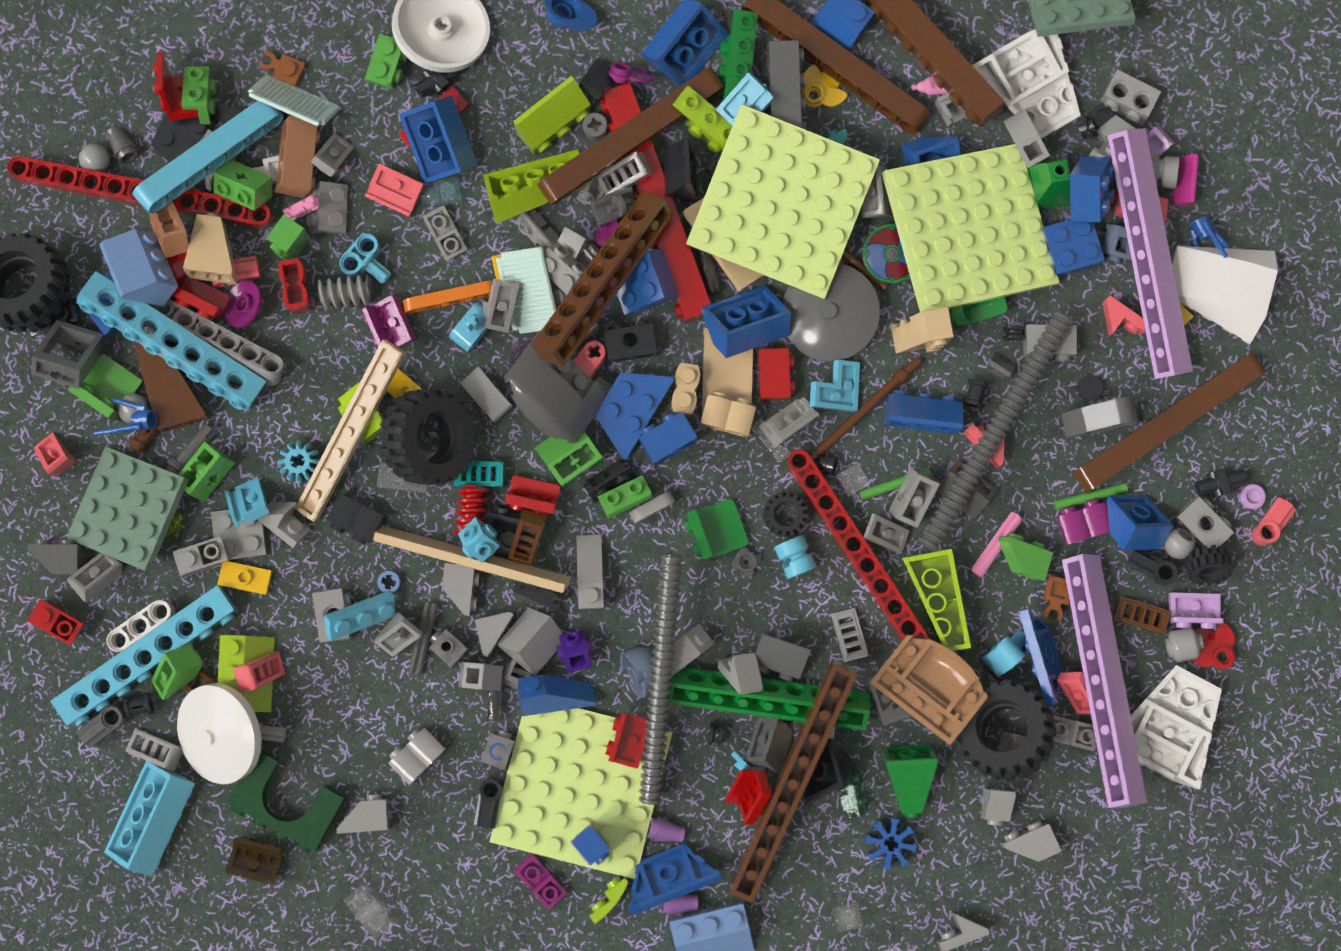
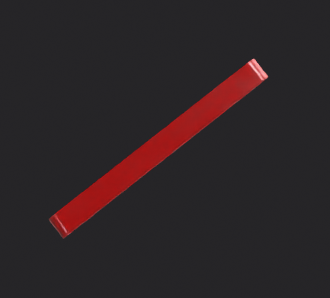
[7,156,274,229]
[787,450,930,641]

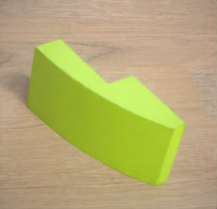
[589,876,628,924]

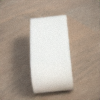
[107,600,175,652]

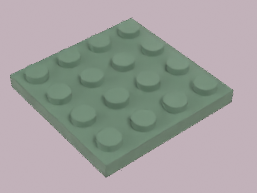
[1028,0,1135,37]
[66,447,189,572]

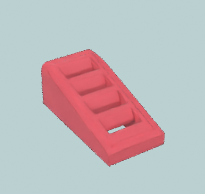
[234,651,285,692]

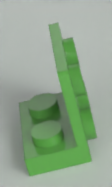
[68,354,143,421]

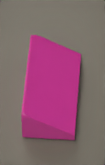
[1171,154,1198,207]

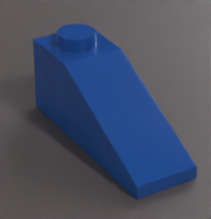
[518,675,596,716]

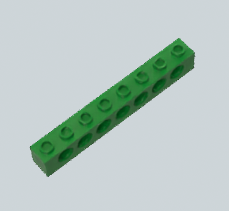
[668,667,870,731]

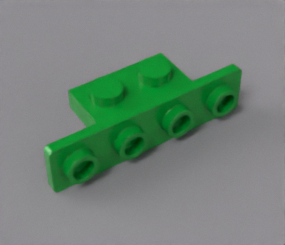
[717,9,758,101]

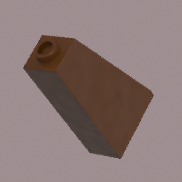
[134,343,210,432]

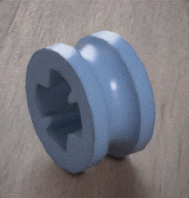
[377,571,401,593]

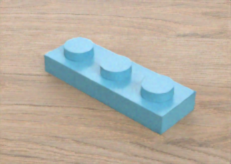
[324,591,395,641]

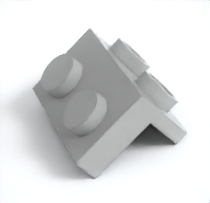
[307,181,348,234]

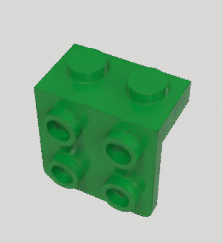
[949,297,1008,327]
[684,499,748,561]

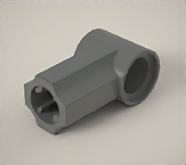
[77,705,128,748]

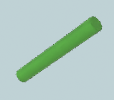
[858,468,932,500]
[1054,482,1128,511]

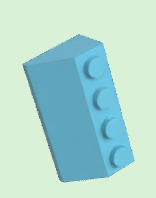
[104,761,195,877]

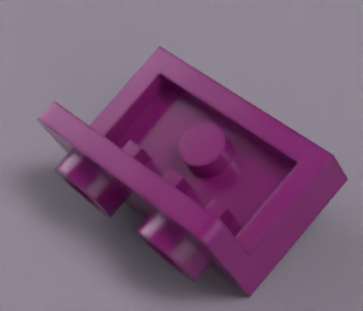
[362,294,416,348]

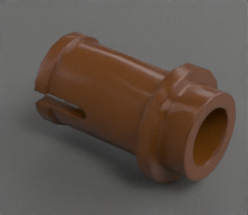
[129,427,158,453]

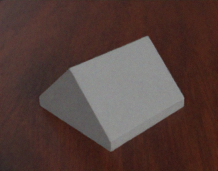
[497,608,563,676]

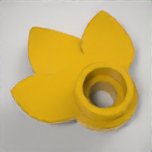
[801,64,847,108]

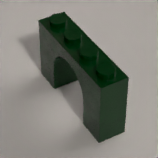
[226,750,347,853]

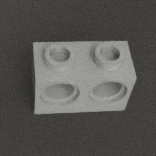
[1100,69,1161,123]

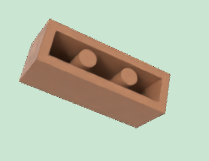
[275,115,320,198]

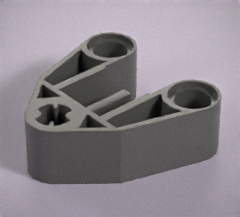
[1061,396,1140,439]

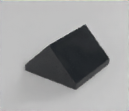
[663,137,698,203]
[803,738,856,804]

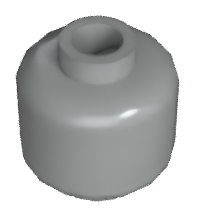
[1165,628,1204,662]

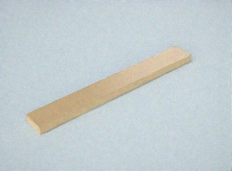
[295,340,406,522]
[373,525,571,593]

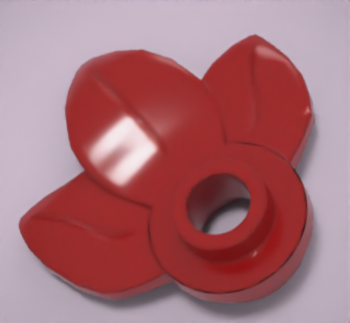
[1192,623,1235,669]

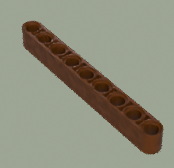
[741,0,930,135]
[537,67,725,206]
[1073,351,1267,493]

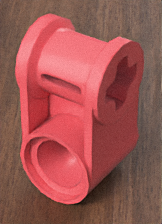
[573,341,607,379]

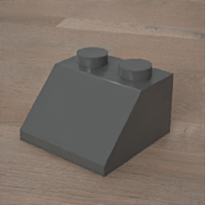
[755,634,811,682]

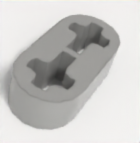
[629,491,676,524]

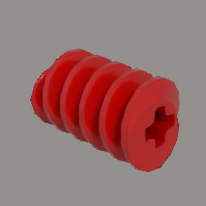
[454,485,489,535]

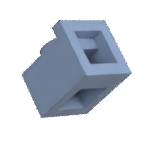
[1102,224,1131,263]

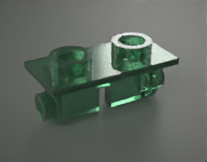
[838,765,868,818]

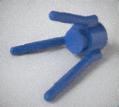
[1188,215,1231,258]
[93,398,158,436]

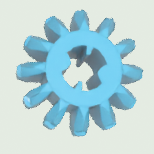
[278,441,320,483]

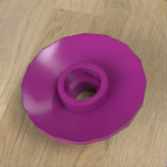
[224,280,261,328]

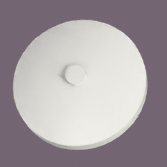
[392,0,490,72]
[177,683,261,784]

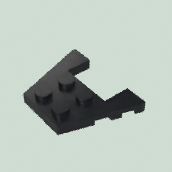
[150,106,245,193]

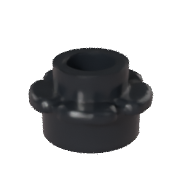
[1078,116,1098,140]
[818,452,838,476]

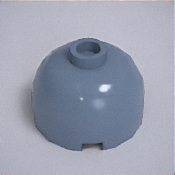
[620,647,654,698]

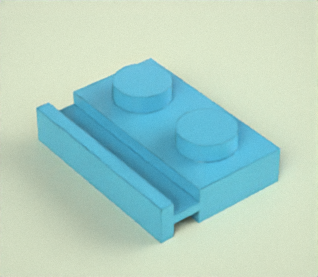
[716,73,776,126]
[225,477,270,528]

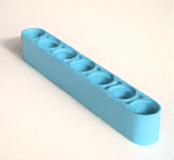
[133,101,284,214]

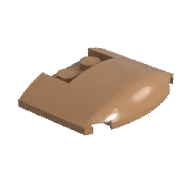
[870,635,988,746]

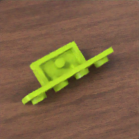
[673,86,732,154]

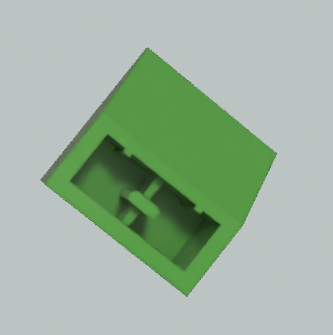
[535,431,603,488]

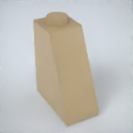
[183,213,238,285]

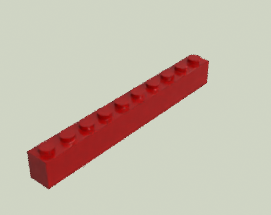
[600,82,711,323]

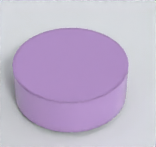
[1239,484,1266,509]

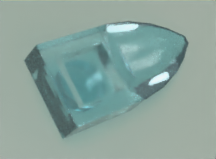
[417,176,463,206]

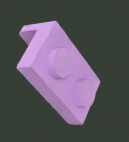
[1168,593,1224,629]

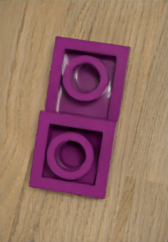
[513,853,567,910]

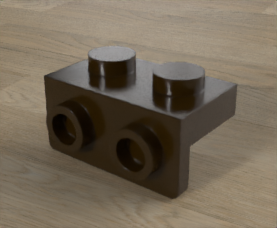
[225,836,284,886]

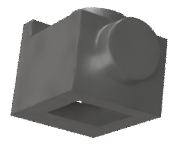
[429,629,469,668]

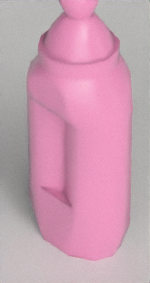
[911,77,948,95]

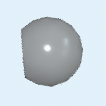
[79,144,110,172]
[117,393,149,424]
[1164,528,1196,559]

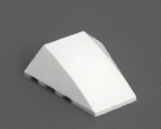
[972,29,1080,138]
[1172,246,1278,344]
[1131,665,1222,790]

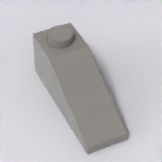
[576,534,604,610]

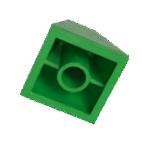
[1026,155,1072,210]
[881,744,938,818]

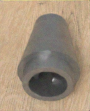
[106,126,138,164]

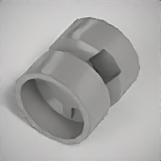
[1151,155,1179,189]

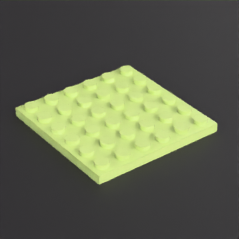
[686,104,880,299]
[882,144,1059,312]
[490,708,673,879]

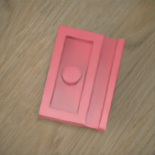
[365,164,425,217]

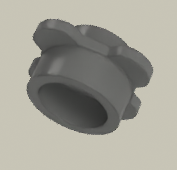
[732,547,761,577]

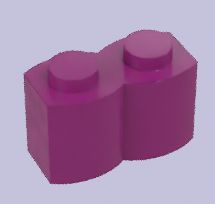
[1056,499,1110,546]

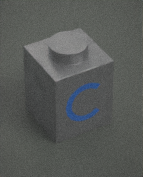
[481,730,516,770]

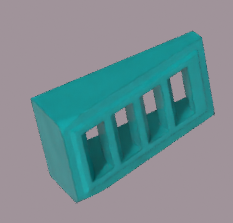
[454,461,505,488]

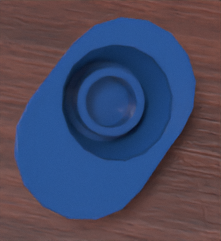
[544,0,597,31]

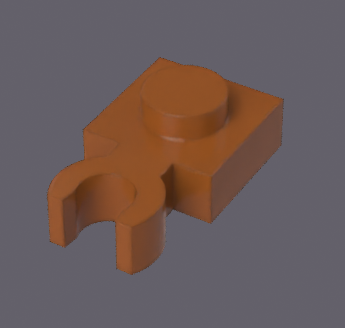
[259,51,306,87]
[1043,575,1070,622]

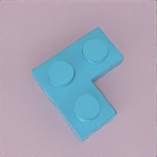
[810,360,860,412]

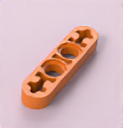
[402,280,493,314]

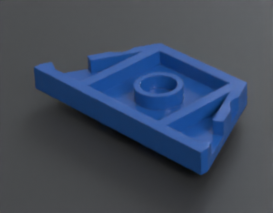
[595,372,675,460]
[1019,609,1064,705]
[628,843,722,916]

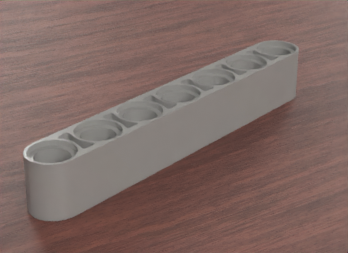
[146,299,283,386]

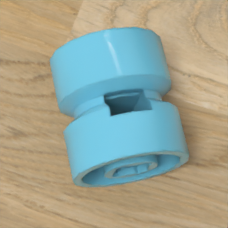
[774,535,817,579]

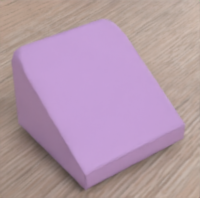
[1147,125,1175,156]

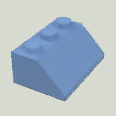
[99,229,178,306]
[669,901,754,951]

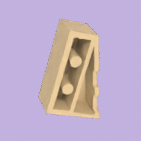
[891,307,953,354]

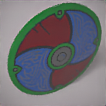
[862,224,910,283]

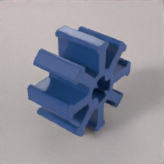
[864,817,917,870]

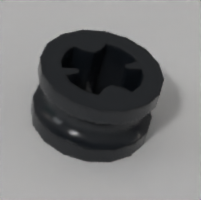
[1003,325,1025,341]
[708,722,723,746]

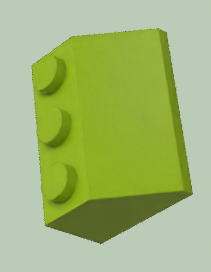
[513,76,591,155]
[218,635,275,712]

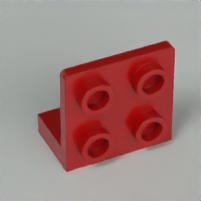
[153,52,199,121]

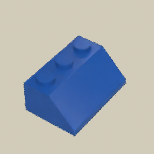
[641,0,728,87]
[399,95,478,184]
[701,285,791,358]
[883,390,963,434]

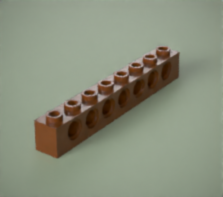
[531,192,674,367]

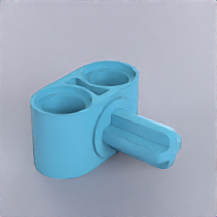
[339,234,391,284]
[449,301,488,353]
[981,630,1026,677]

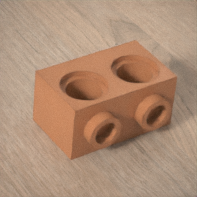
[148,201,189,258]

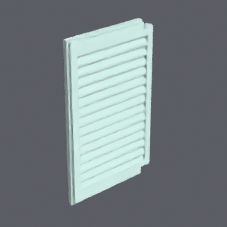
[248,74,341,126]
[496,246,556,334]

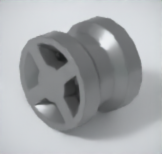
[583,113,607,141]

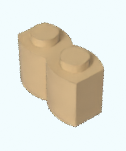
[671,363,700,417]
[700,392,756,438]

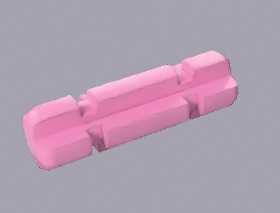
[283,195,320,220]

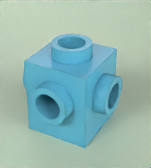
[458,517,500,563]

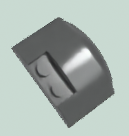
[504,332,606,443]

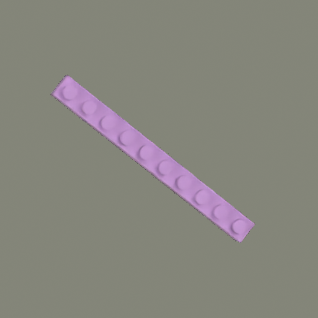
[1108,128,1193,379]
[1062,554,1147,808]

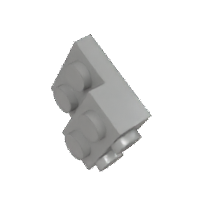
[543,242,586,308]

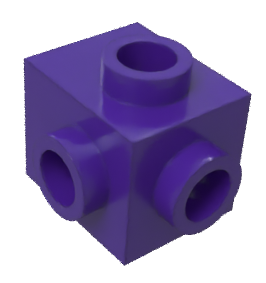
[556,630,594,673]

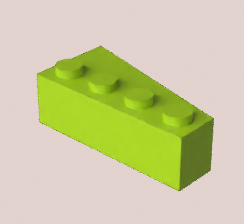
[483,149,586,224]
[902,549,971,651]

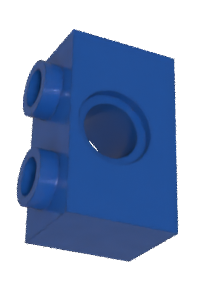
[571,823,611,866]

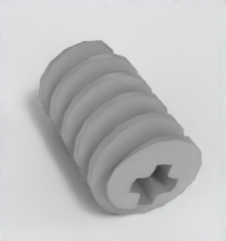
[318,274,371,310]

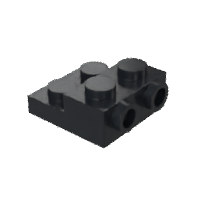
[487,504,536,566]

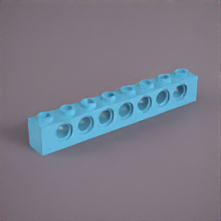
[76,271,266,412]
[50,585,238,727]

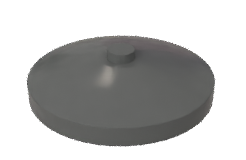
[782,264,880,362]

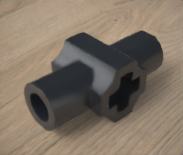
[414,69,463,99]
[1195,468,1248,498]

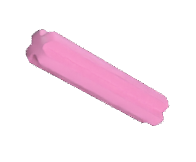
[972,512,1022,577]

